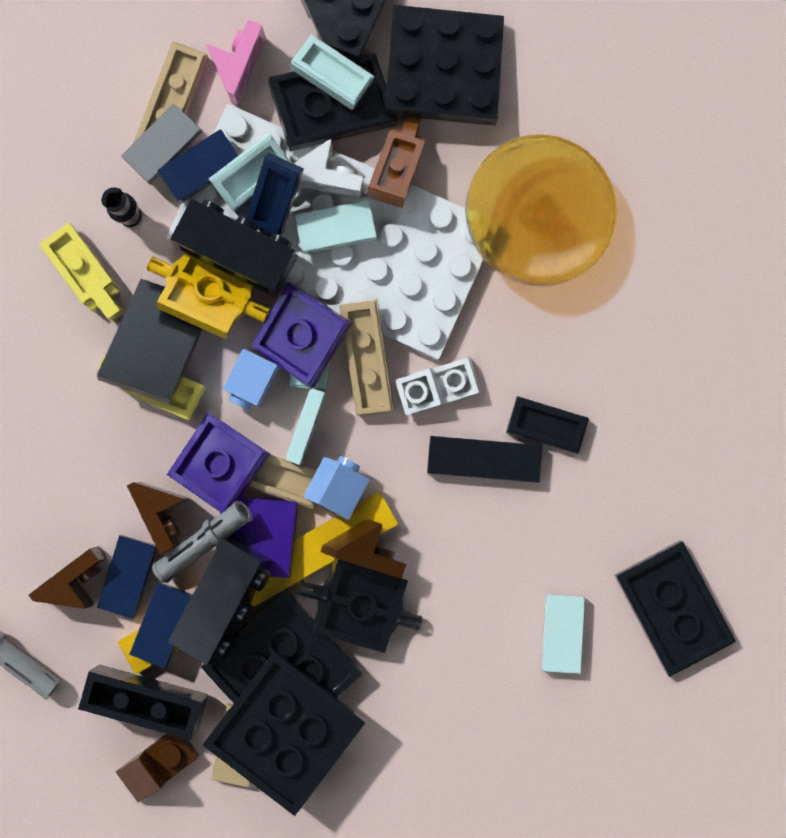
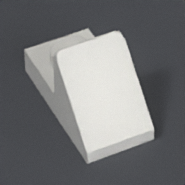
[294,140,364,199]

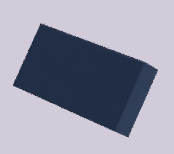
[157,129,239,204]
[246,153,304,236]
[97,535,157,619]
[129,582,193,669]

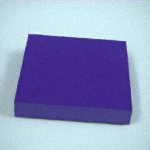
[251,282,352,387]
[166,412,271,513]
[216,498,298,579]

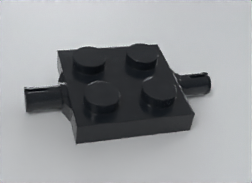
[297,558,422,654]

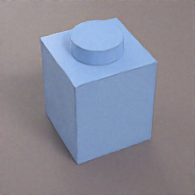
[223,348,280,410]
[303,456,370,520]

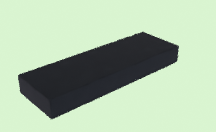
[427,436,543,483]

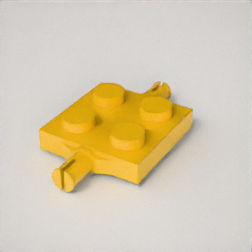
[146,253,270,339]

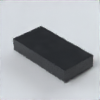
[506,396,589,454]

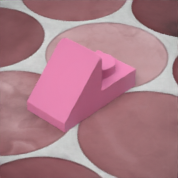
[206,20,266,105]

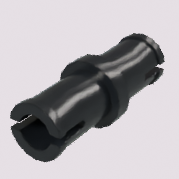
[101,187,142,228]

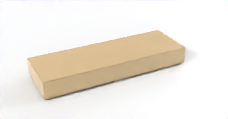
[133,41,209,143]
[339,299,395,416]

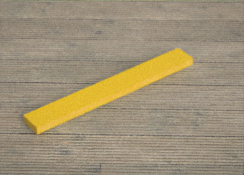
[117,492,398,675]

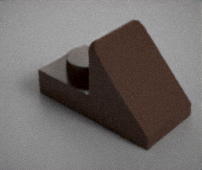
[127,482,190,554]
[320,519,406,579]
[28,546,107,609]
[116,734,199,802]

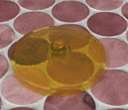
[465,134,617,286]

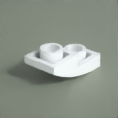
[395,357,481,416]

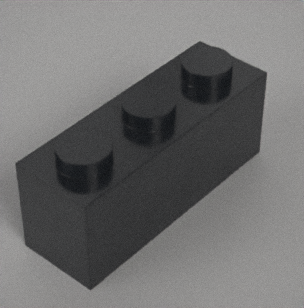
[170,198,297,298]
[168,538,273,665]
[78,664,208,740]

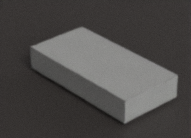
[121,103,202,185]

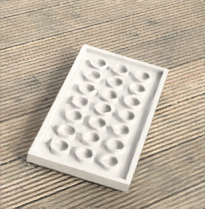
[166,103,499,360]

